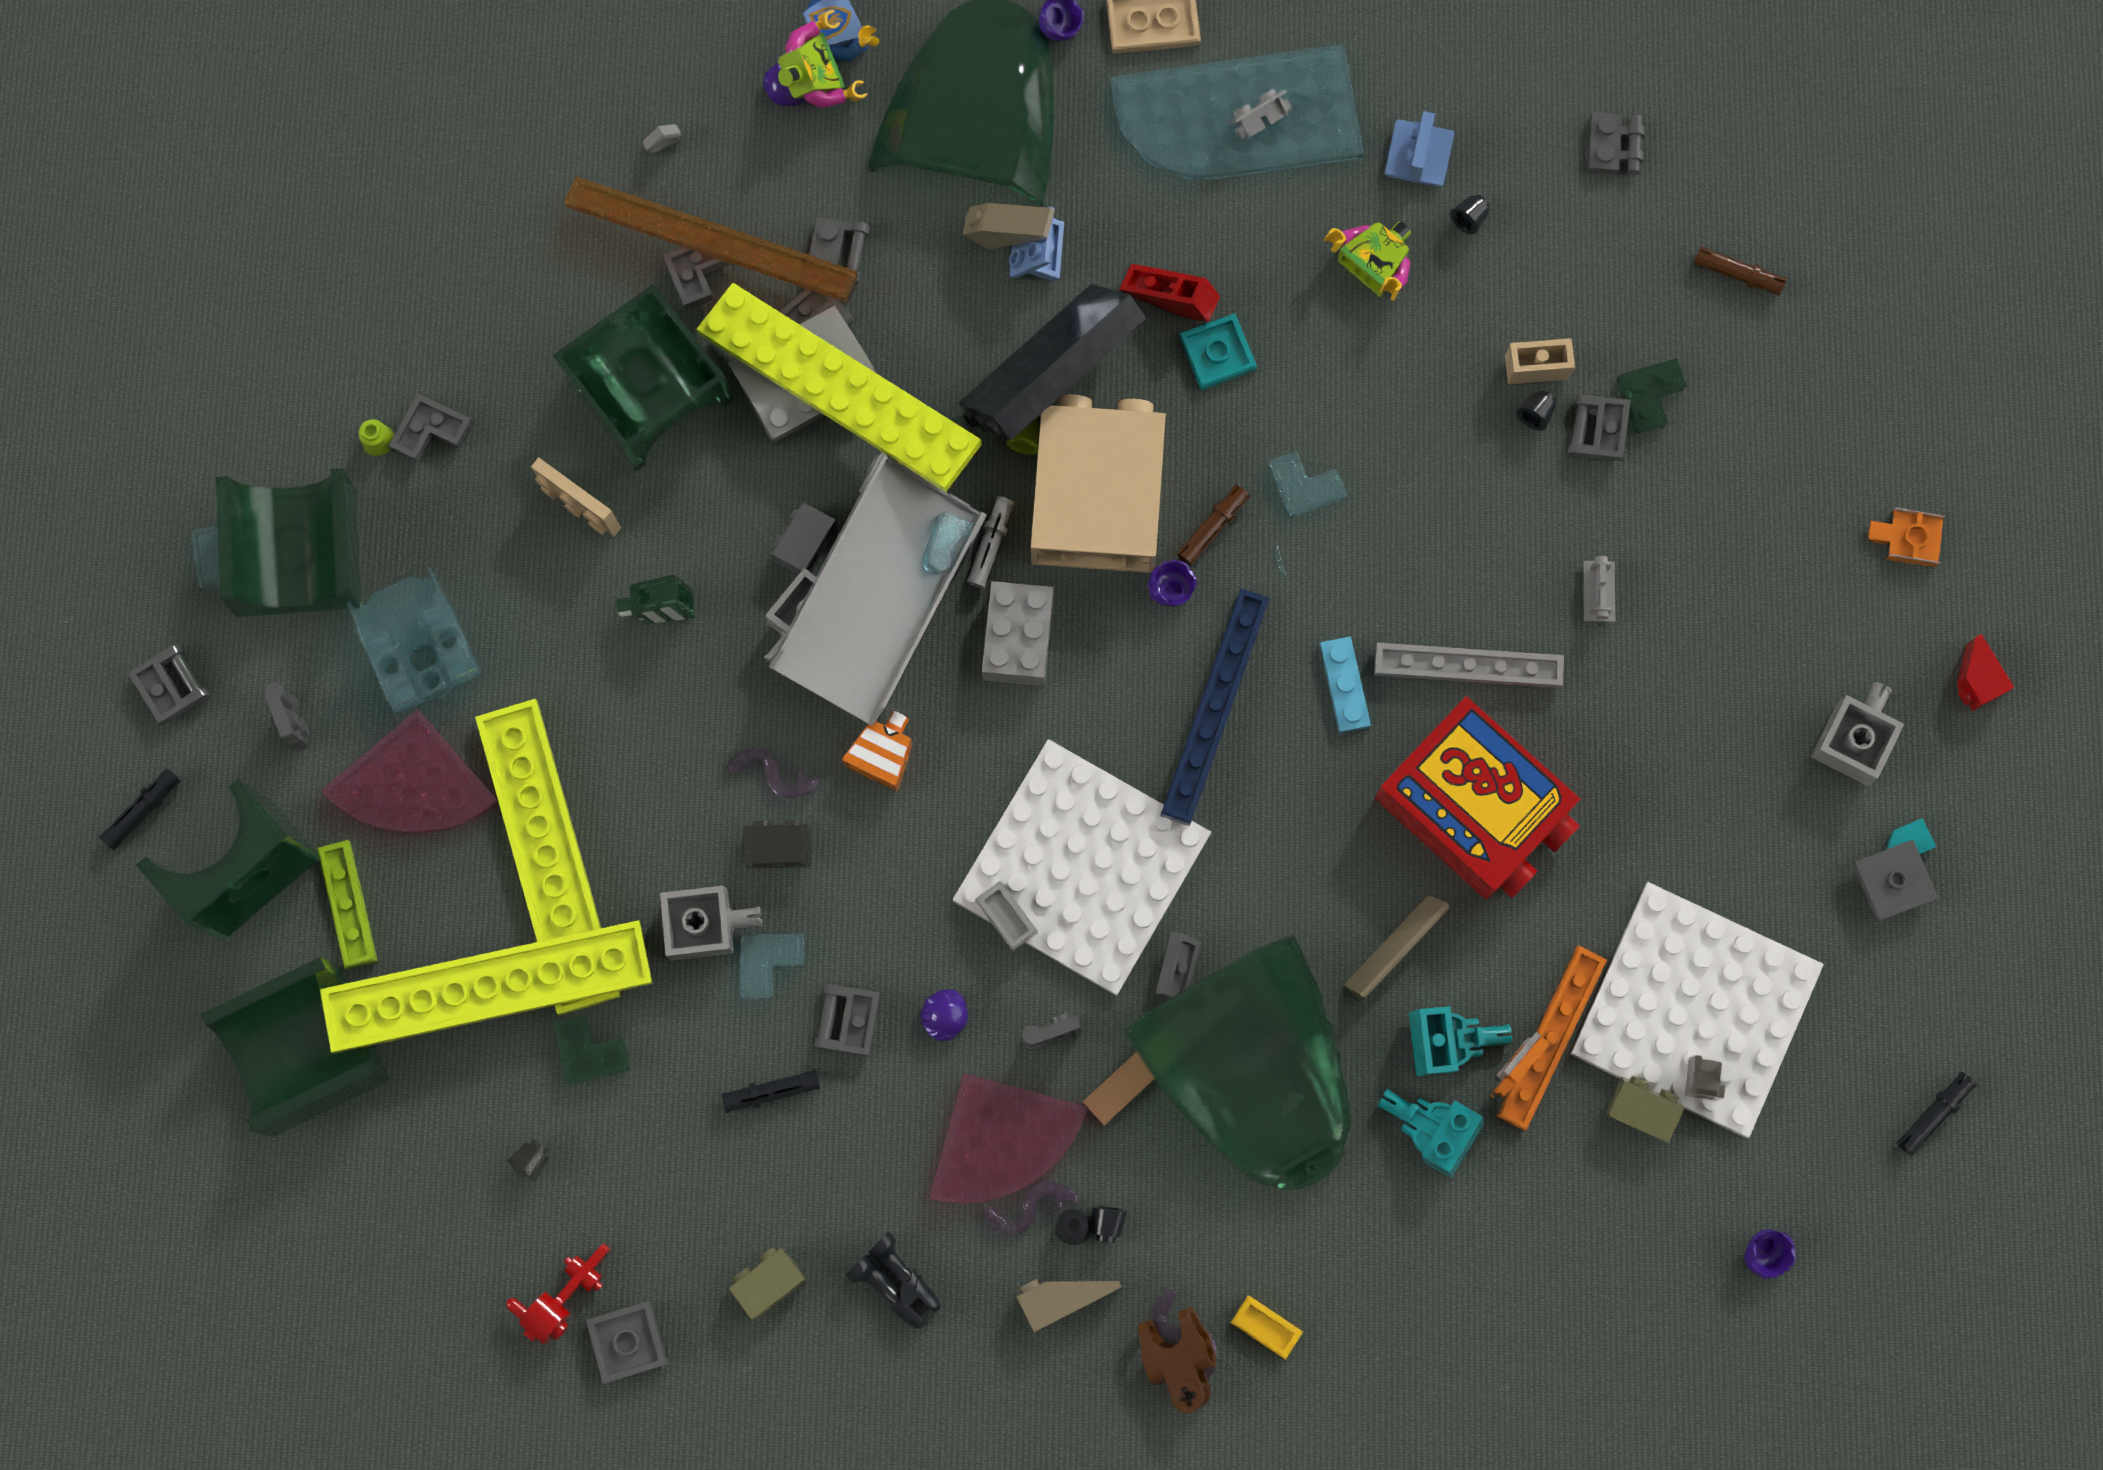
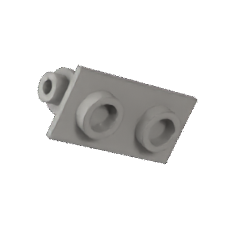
[1227,88,1292,140]
[1583,556,1616,622]

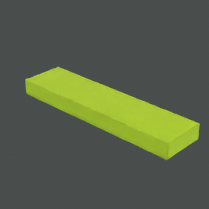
[317,840,378,970]

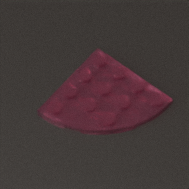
[321,709,499,834]
[929,1073,1088,1204]

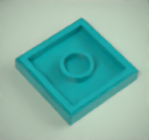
[1178,313,1257,391]

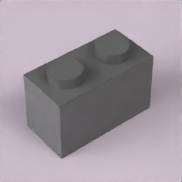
[771,502,838,575]

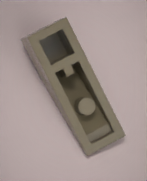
[962,203,1055,250]
[1016,1279,1122,1332]

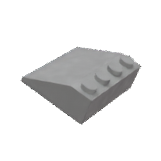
[728,305,876,444]

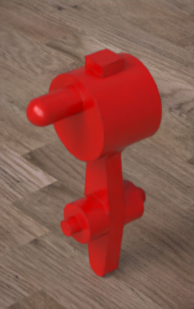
[506,1243,611,1345]

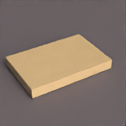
[1106,0,1201,54]

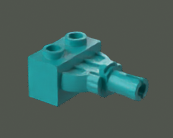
[1408,1006,1512,1077]
[1378,1089,1484,1179]

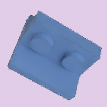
[1384,111,1454,187]
[1009,206,1064,282]

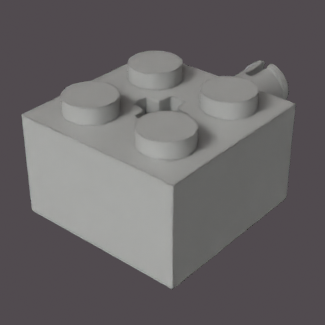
[764,568,816,663]
[1811,682,1904,786]
[660,886,762,961]

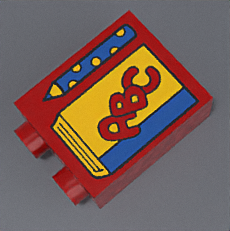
[1374,696,1581,900]

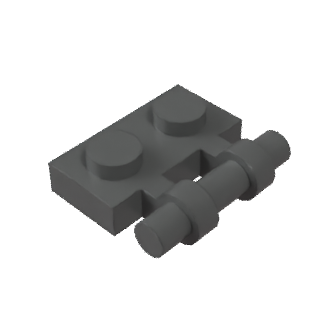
[1587,112,1645,175]

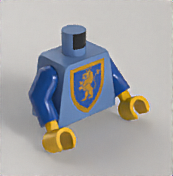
[803,0,880,62]

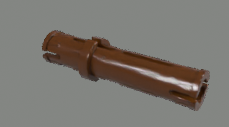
[1694,246,1787,296]
[1176,484,1251,566]

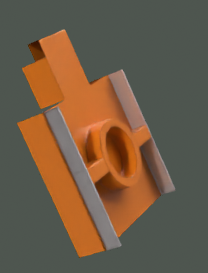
[1868,508,1945,567]
[1489,1032,1550,1098]

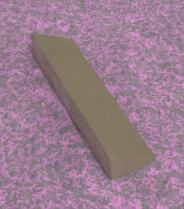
[1345,895,1450,1001]

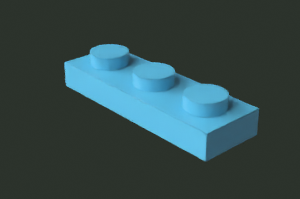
[1320,636,1371,734]

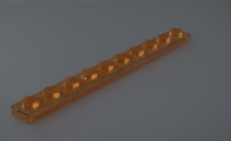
[564,176,858,302]

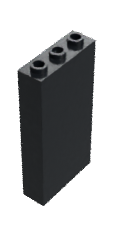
[959,284,1146,440]

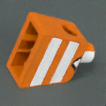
[842,711,913,792]

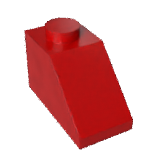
[1956,634,2015,711]

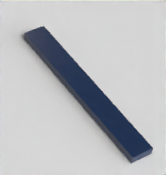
[1160,588,1270,826]

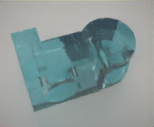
[922,512,973,574]

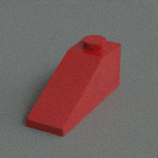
[1119,263,1221,323]

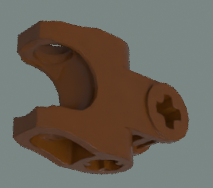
[1138,1306,1217,1413]

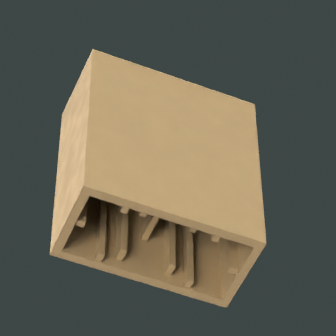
[1031,394,1166,573]

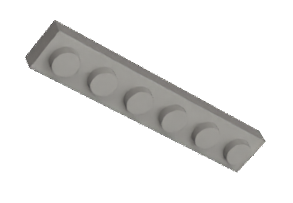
[1374,643,1564,688]

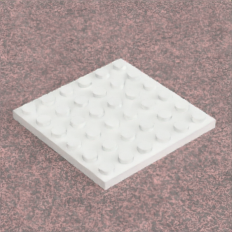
[953,739,1211,996]
[1570,882,1824,1138]

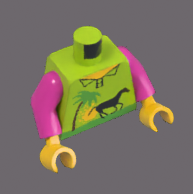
[778,10,867,108]
[1323,221,1411,301]

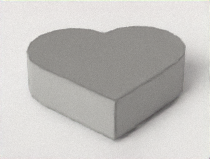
[642,124,682,154]

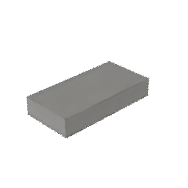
[975,881,1038,952]

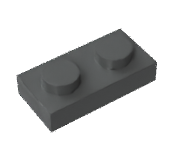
[1156,932,1201,1003]

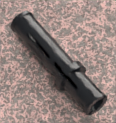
[99,768,181,850]
[722,1069,820,1113]
[1896,1072,1977,1156]

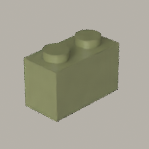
[1606,1075,1685,1143]
[729,1247,807,1321]

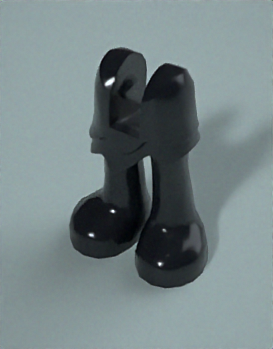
[845,1231,941,1329]

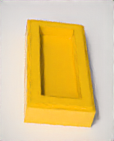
[1230,1295,1303,1360]

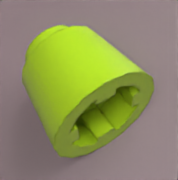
[1006,418,1040,455]
[359,419,394,456]

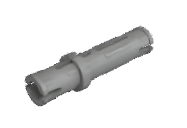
[966,496,1015,589]

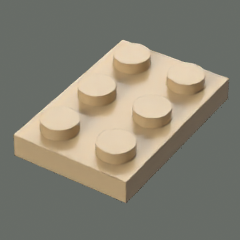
[531,457,621,537]

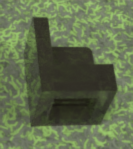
[1685,1055,1725,1101]

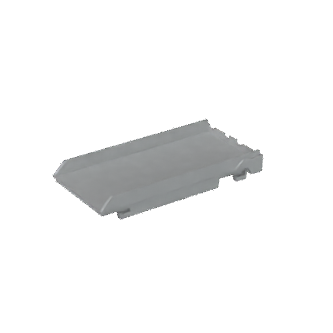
[769,452,987,726]

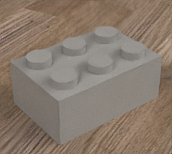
[982,581,1054,686]

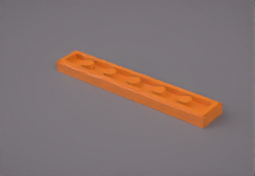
[1495,945,1607,1131]

